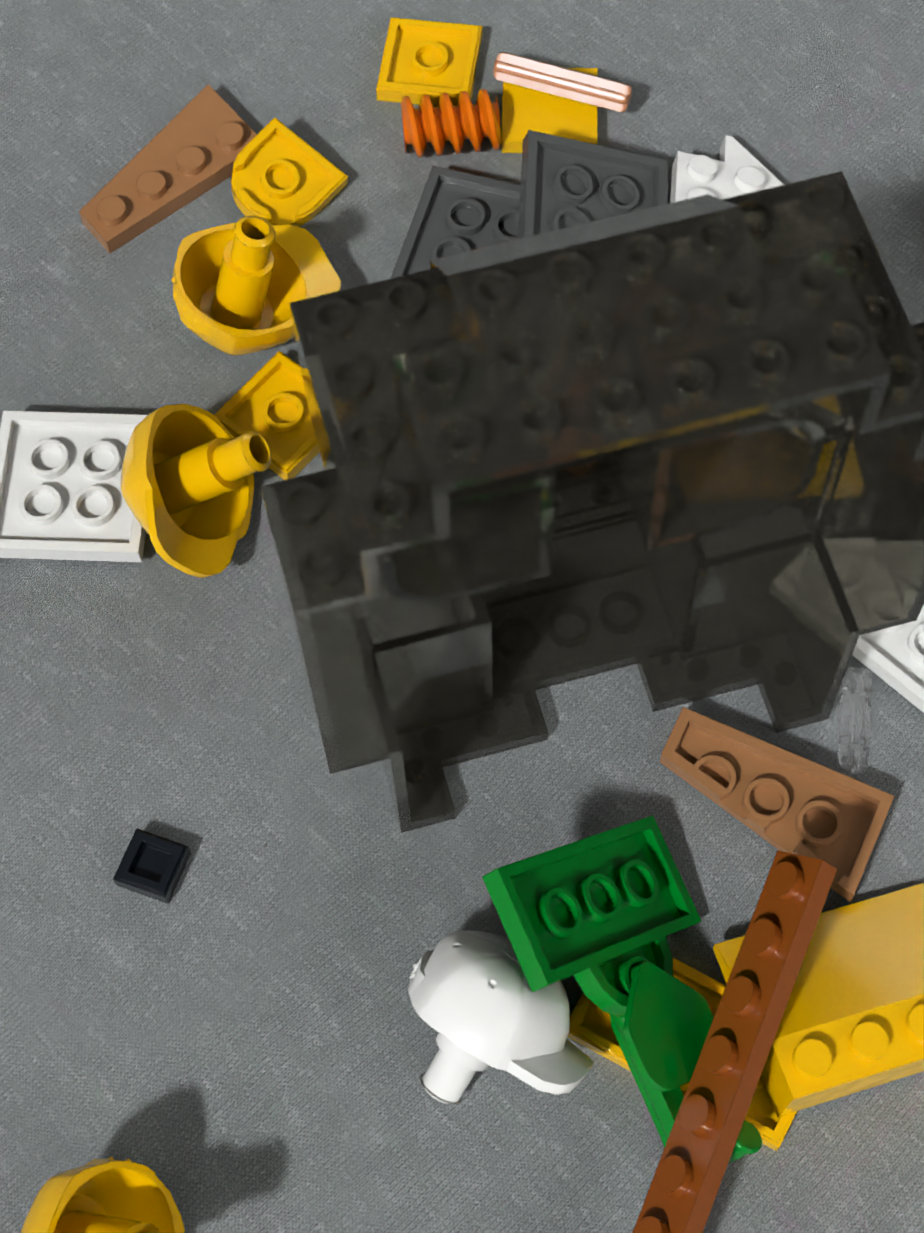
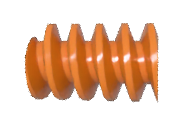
[401,89,501,158]

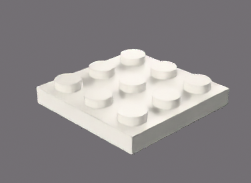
[0,411,147,562]

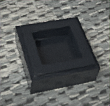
[113,828,191,904]

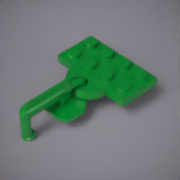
[482,815,762,1164]

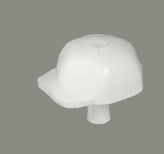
[408,930,594,1104]

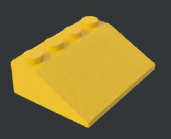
[713,883,924,1117]

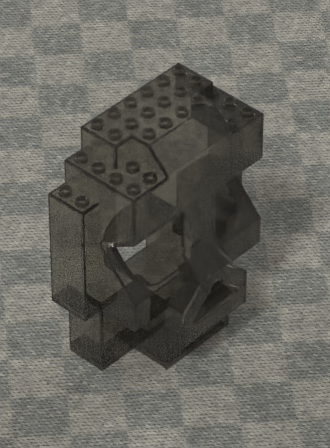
[261,171,924,833]

